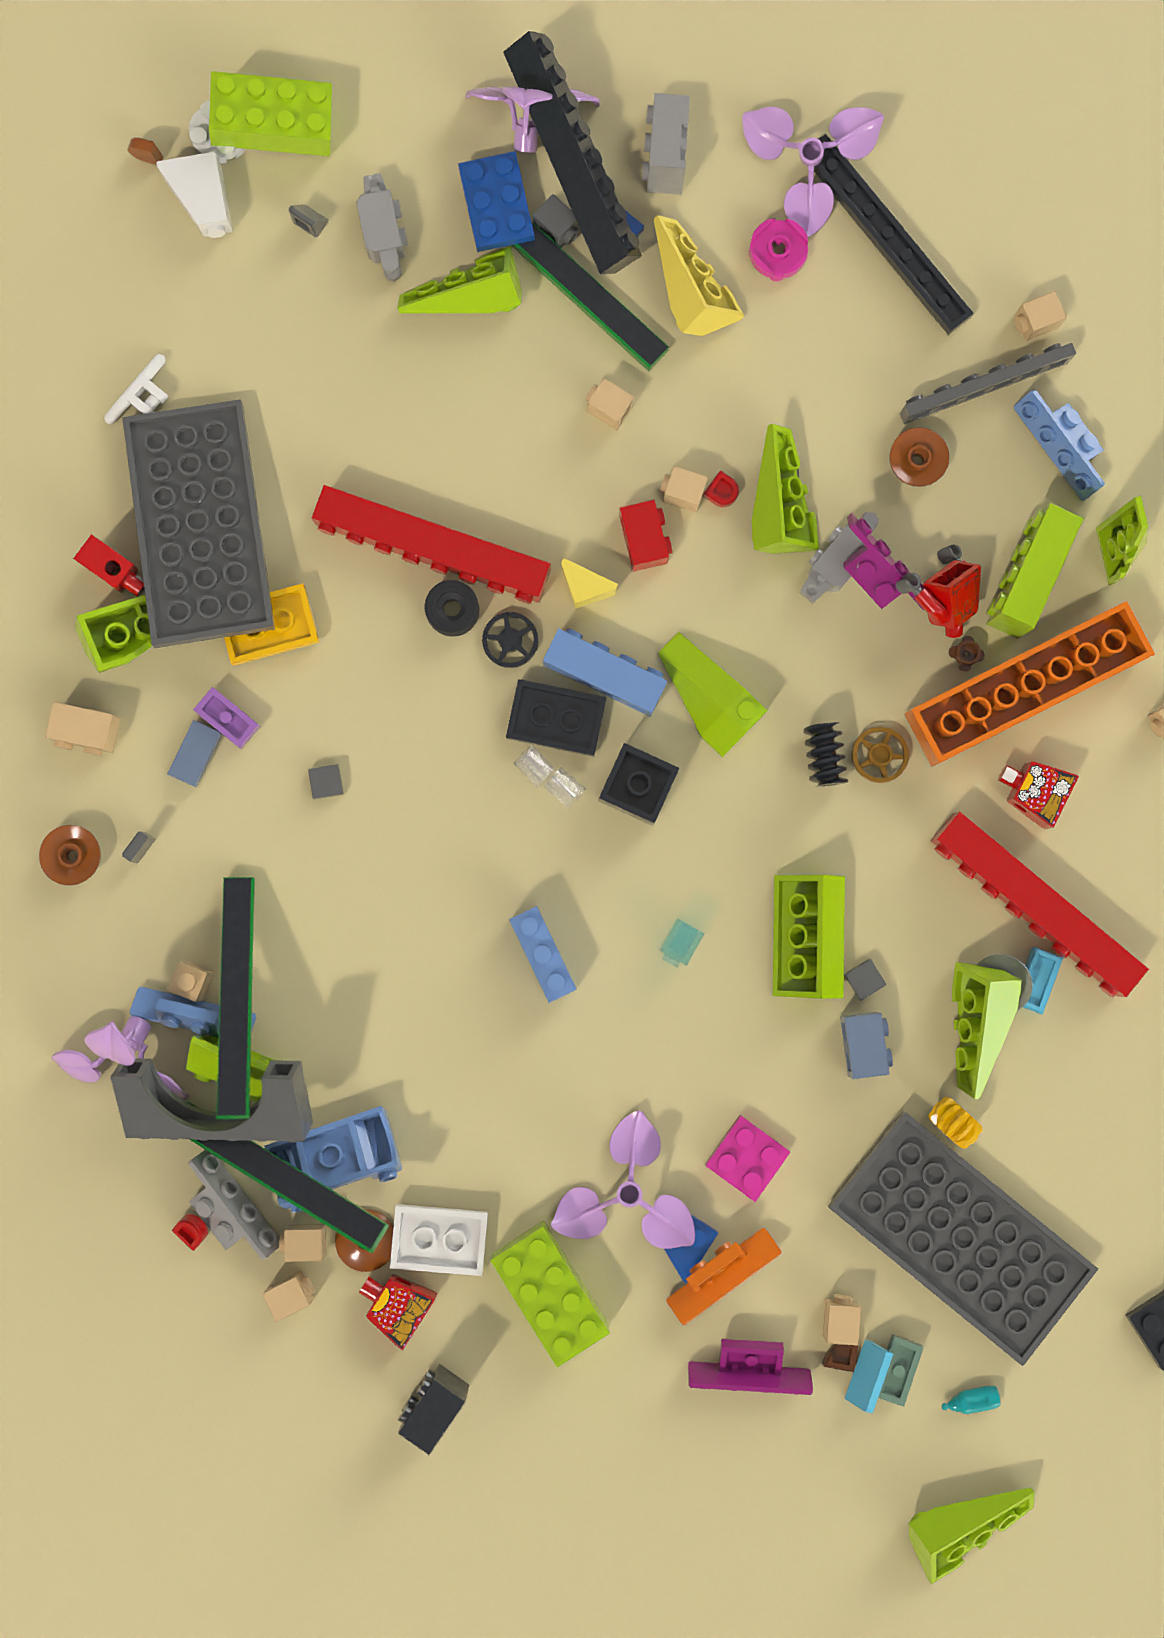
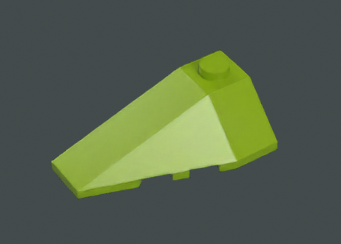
[397,246,522,314]
[751,424,819,554]
[1096,496,1148,585]
[75,595,152,673]
[658,632,768,758]
[952,962,1022,1099]
[908,1487,1035,1584]

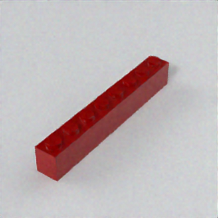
[312,485,551,604]
[931,811,1149,998]

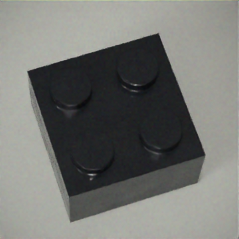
[598,743,680,826]
[398,1364,470,1455]

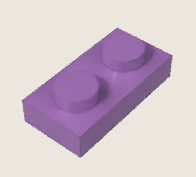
[193,687,260,749]

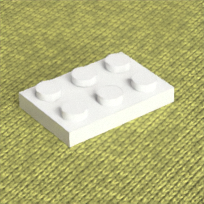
[390,1204,488,1276]

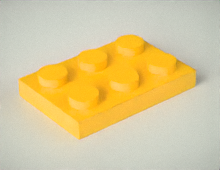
[224,583,320,666]

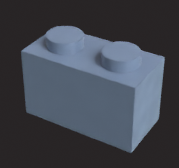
[840,1012,893,1079]

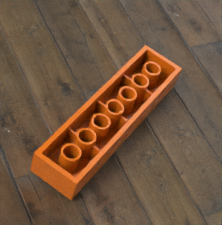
[904,601,1155,767]

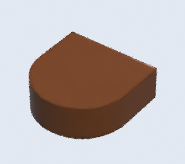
[127,137,163,165]

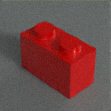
[619,499,673,572]

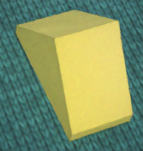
[561,558,618,609]

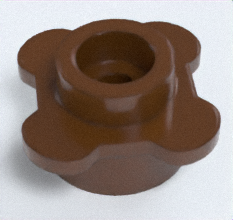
[948,636,985,672]

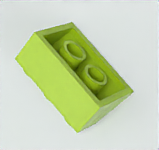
[186,1034,275,1102]

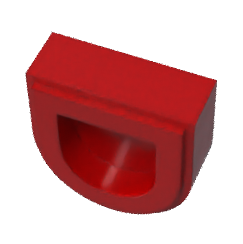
[703,470,739,508]
[171,1214,208,1251]

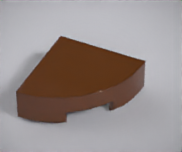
[822,1344,859,1372]

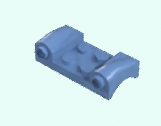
[264,1106,402,1213]

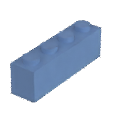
[543,628,667,717]

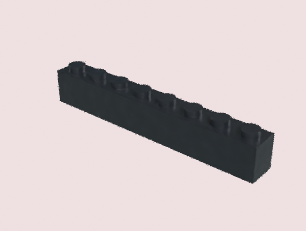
[503,31,642,274]

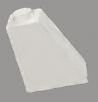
[157,151,233,238]

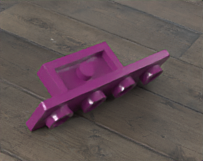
[843,513,924,611]
[688,1339,813,1395]

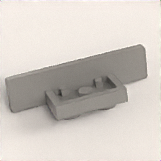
[188,1150,280,1260]

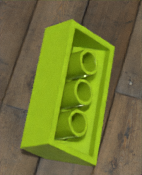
[772,875,845,999]

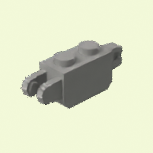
[356,173,408,282]
[799,512,879,603]

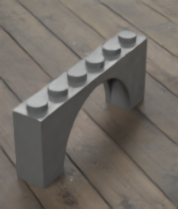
[110,1059,313,1142]

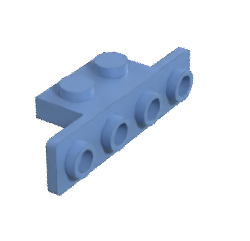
[1014,390,1105,501]
[130,987,256,1037]

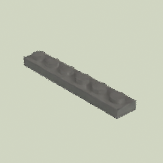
[900,343,1077,424]

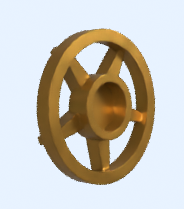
[852,727,909,783]

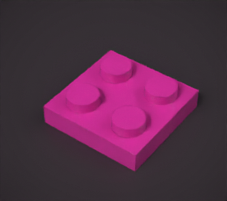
[705,1115,791,1202]

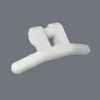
[104,354,169,424]

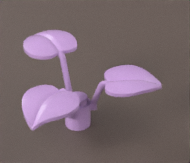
[465,87,600,152]
[742,107,884,237]
[51,1016,189,1100]
[551,1111,695,1249]

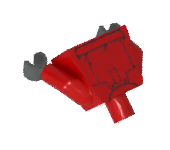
[896,544,981,638]

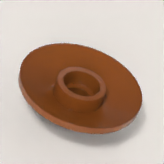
[889,427,949,487]
[39,825,101,886]
[335,1209,394,1272]

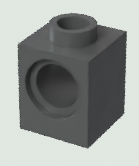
[533,194,579,248]

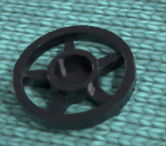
[482,612,538,668]

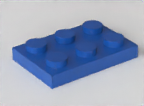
[458,151,535,252]

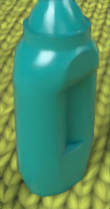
[941,1385,1001,1414]

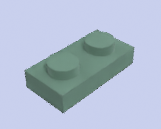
[878,1334,924,1407]

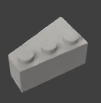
[642,93,690,195]

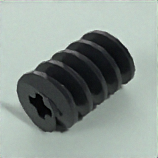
[803,722,848,787]

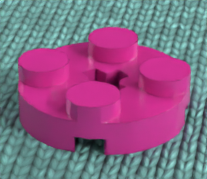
[748,218,808,282]

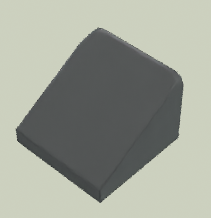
[288,205,328,237]

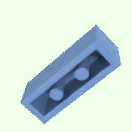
[509,906,577,1003]

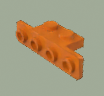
[666,1228,782,1325]

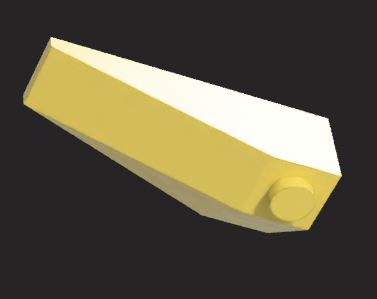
[654,215,744,336]

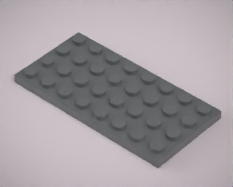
[122,399,275,648]
[828,1111,1098,1366]

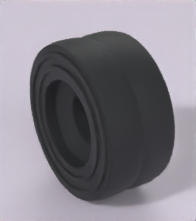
[424,580,480,637]

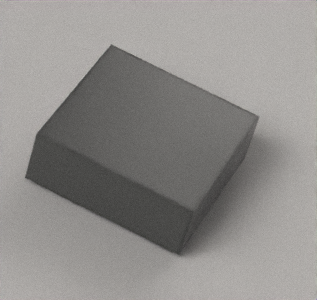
[308,764,344,800]
[122,831,156,863]
[844,959,887,1001]

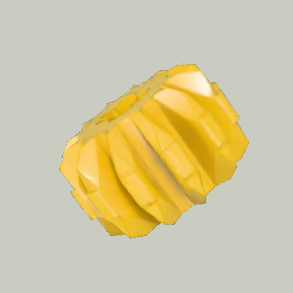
[928,1097,983,1149]

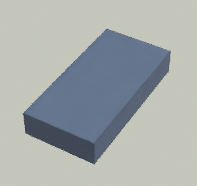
[167,720,222,788]

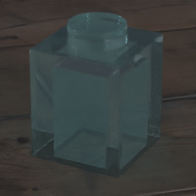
[659,919,705,968]

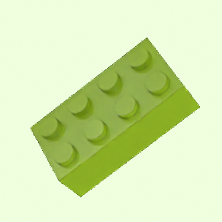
[209,71,332,157]
[986,503,1084,639]
[490,1220,610,1368]

